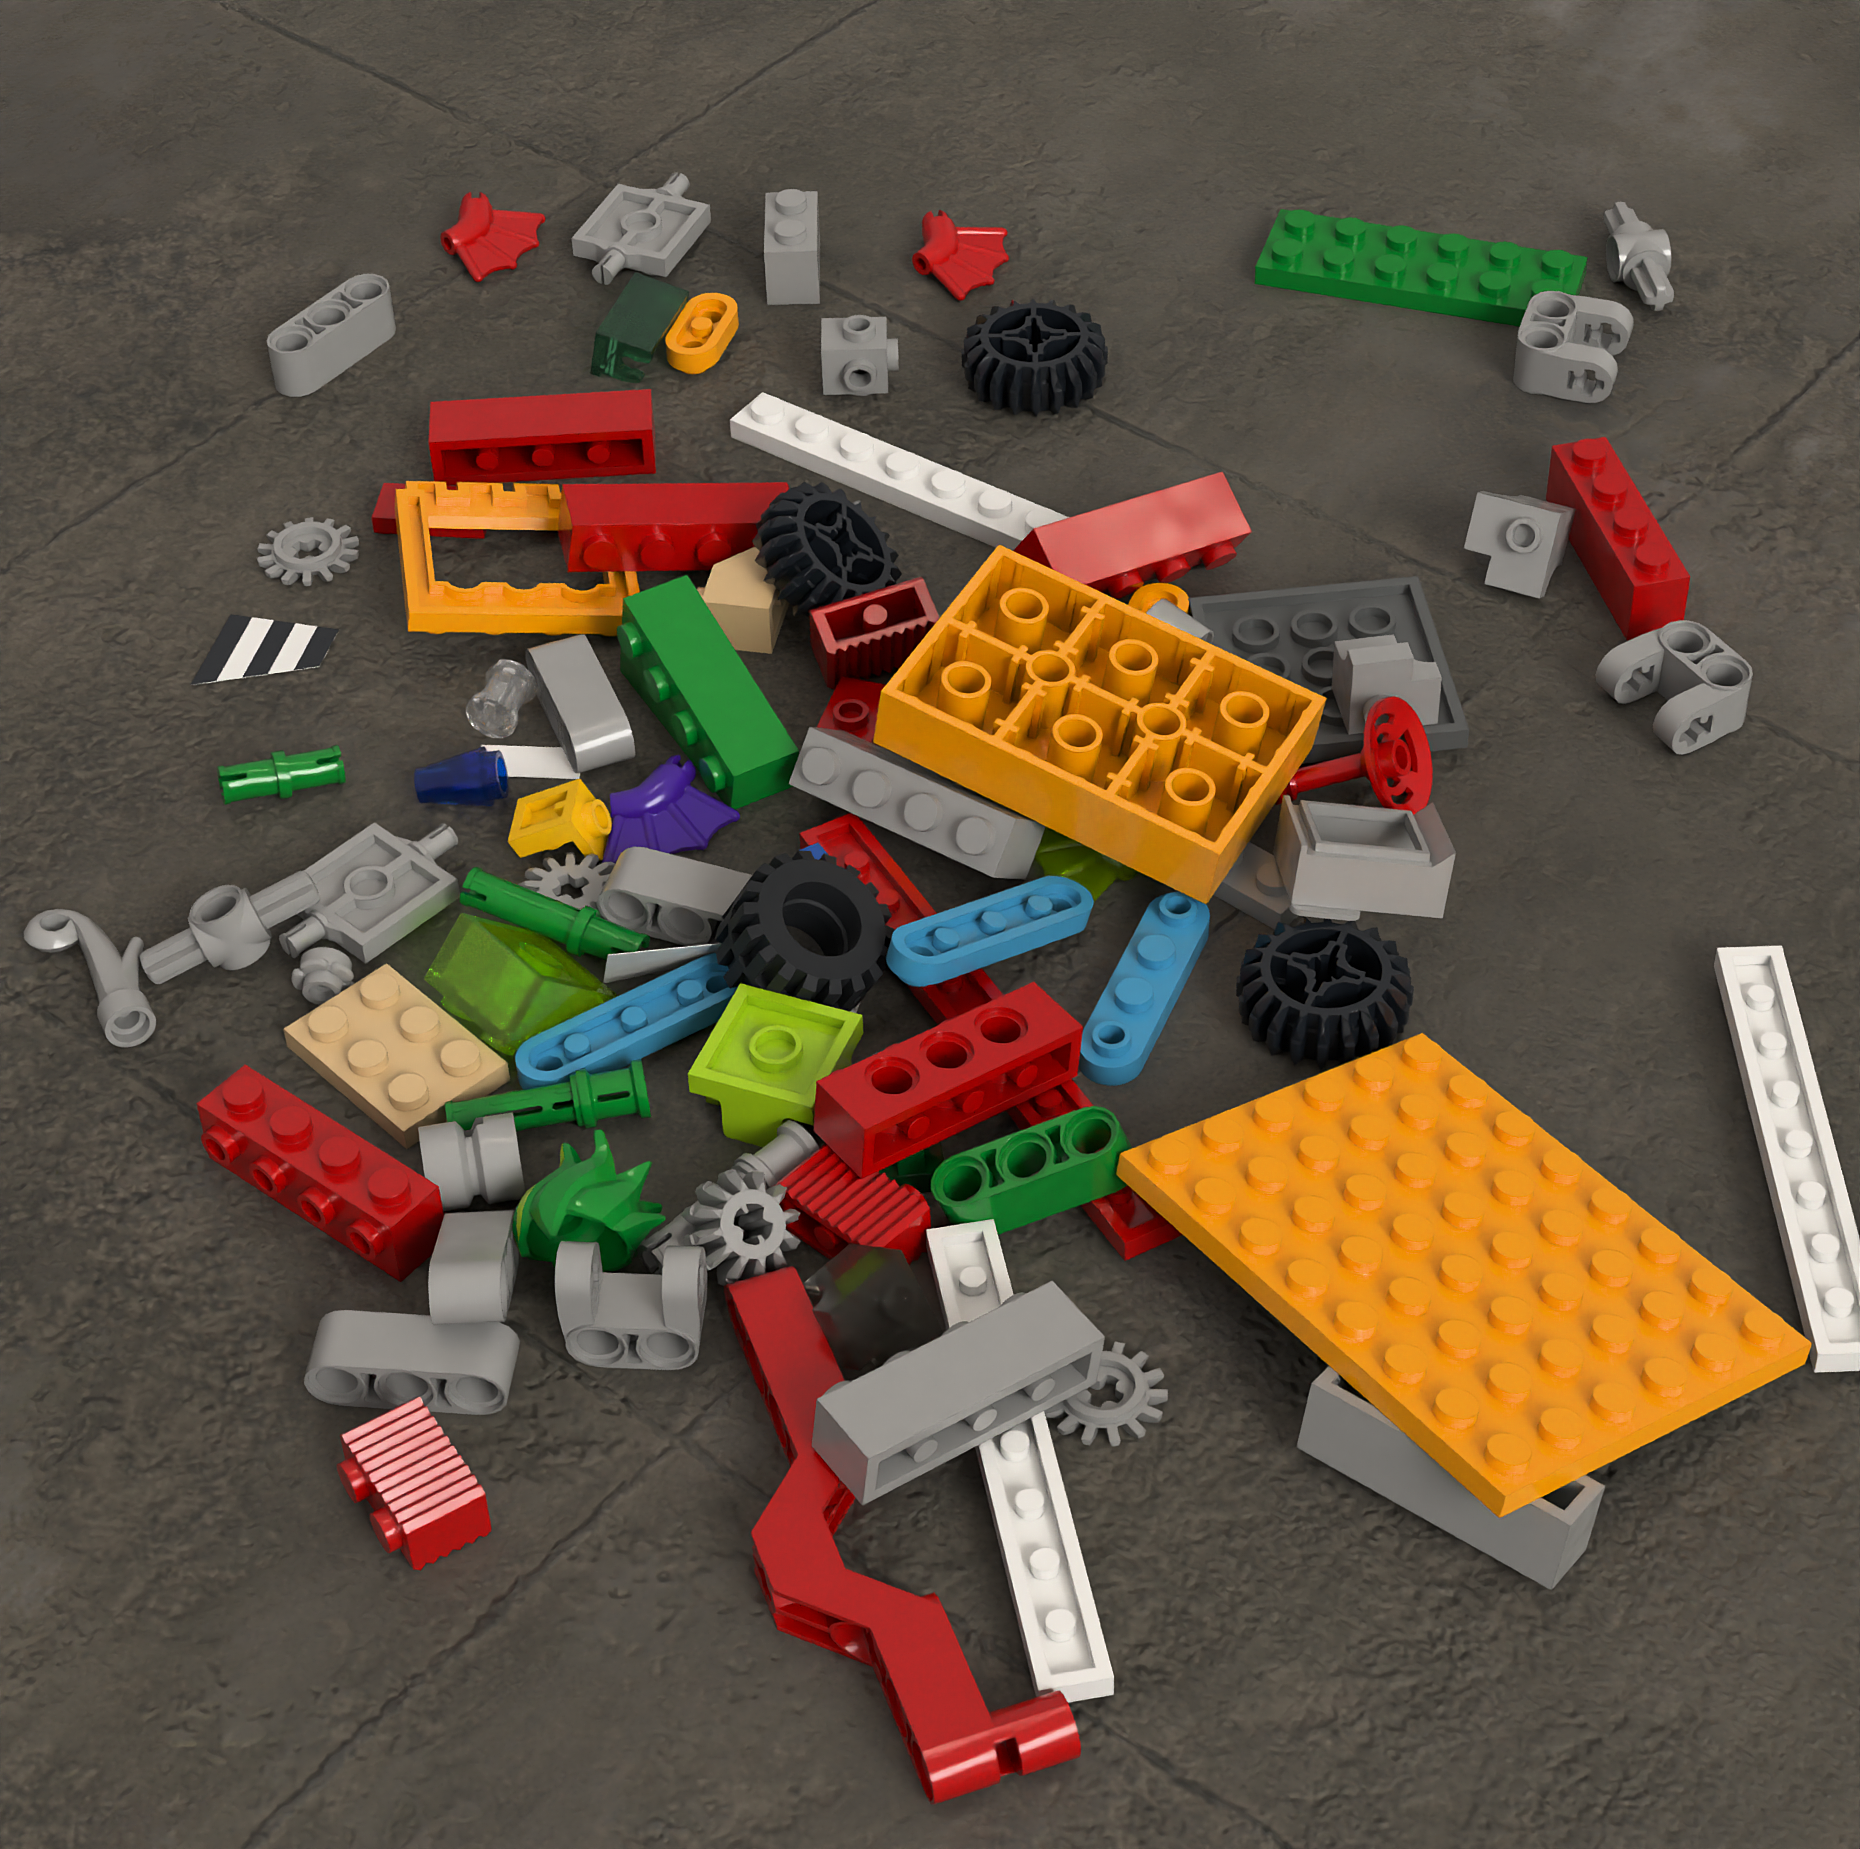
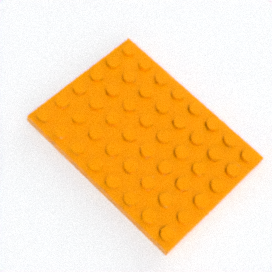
[1116,1033,1812,1518]

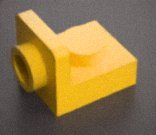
[507,778,612,861]

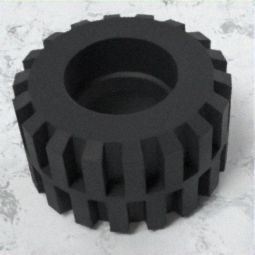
[716,851,895,1012]

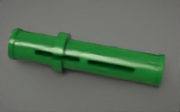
[459,867,650,961]

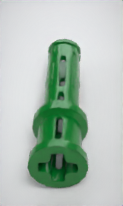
[445,1059,651,1132]

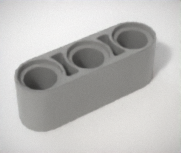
[267,274,396,397]
[525,634,635,774]
[597,847,752,946]
[428,1210,519,1325]
[304,1310,520,1415]

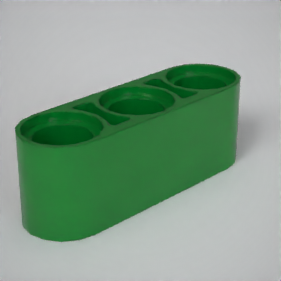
[931,1106,1132,1235]

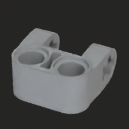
[1513,291,1634,403]
[1595,620,1753,755]
[555,1241,707,1370]

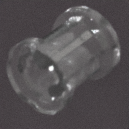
[466,659,538,738]

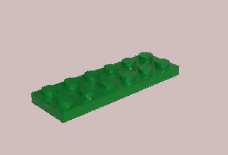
[1255,209,1588,327]

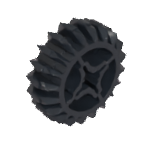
[961,298,1108,417]
[752,482,902,622]
[1236,916,1414,1070]

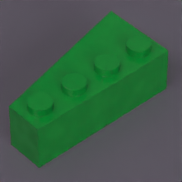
[617,575,799,809]

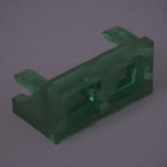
[590,272,689,383]

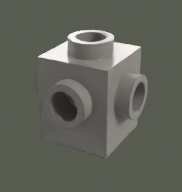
[821,315,899,396]

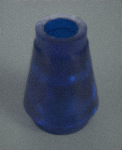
[414,746,509,807]

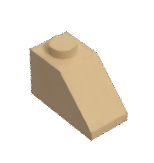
[697,547,789,654]

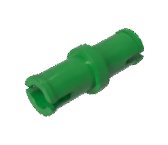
[217,745,346,805]

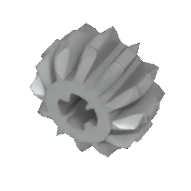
[681,1169,801,1286]

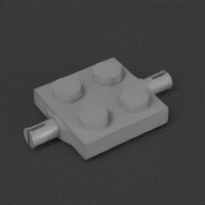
[571,172,711,285]
[279,822,460,964]

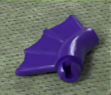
[602,755,740,864]

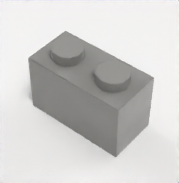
[764,189,820,305]

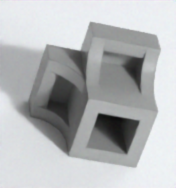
[1464,491,1576,599]
[1332,634,1442,735]

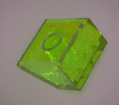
[424,913,619,1055]

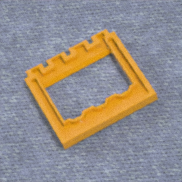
[395,481,640,636]

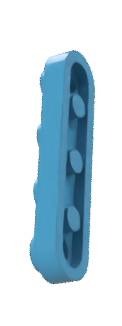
[886,876,1094,987]
[1079,892,1210,1086]
[515,953,738,1090]

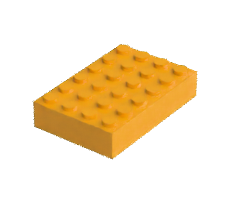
[873,545,1327,904]

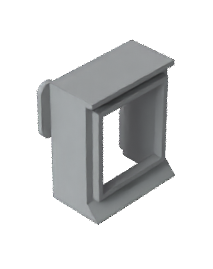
[1273,795,1456,921]

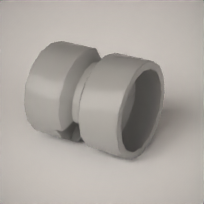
[418,1112,525,1211]

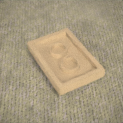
[284,963,510,1149]

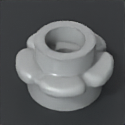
[291,947,355,1005]

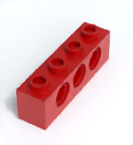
[814,982,1083,1179]

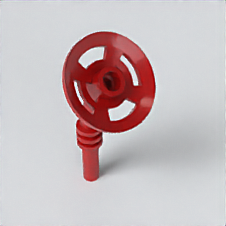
[1275,696,1433,815]

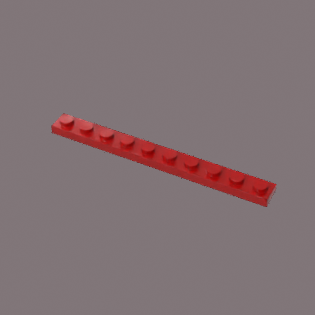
[799,813,1183,1261]

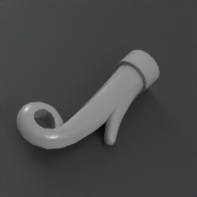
[23,909,156,1047]

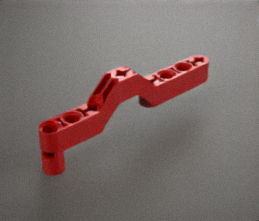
[724,1266,1081,1805]

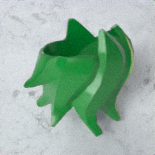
[512,1129,666,1273]

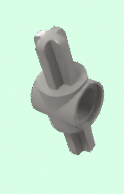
[1603,202,1674,311]
[139,871,320,984]

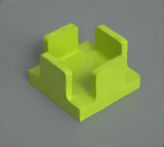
[688,983,863,1147]

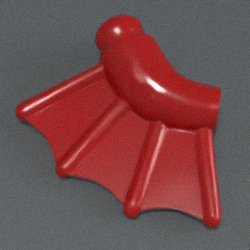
[440,192,546,283]
[912,210,1009,301]

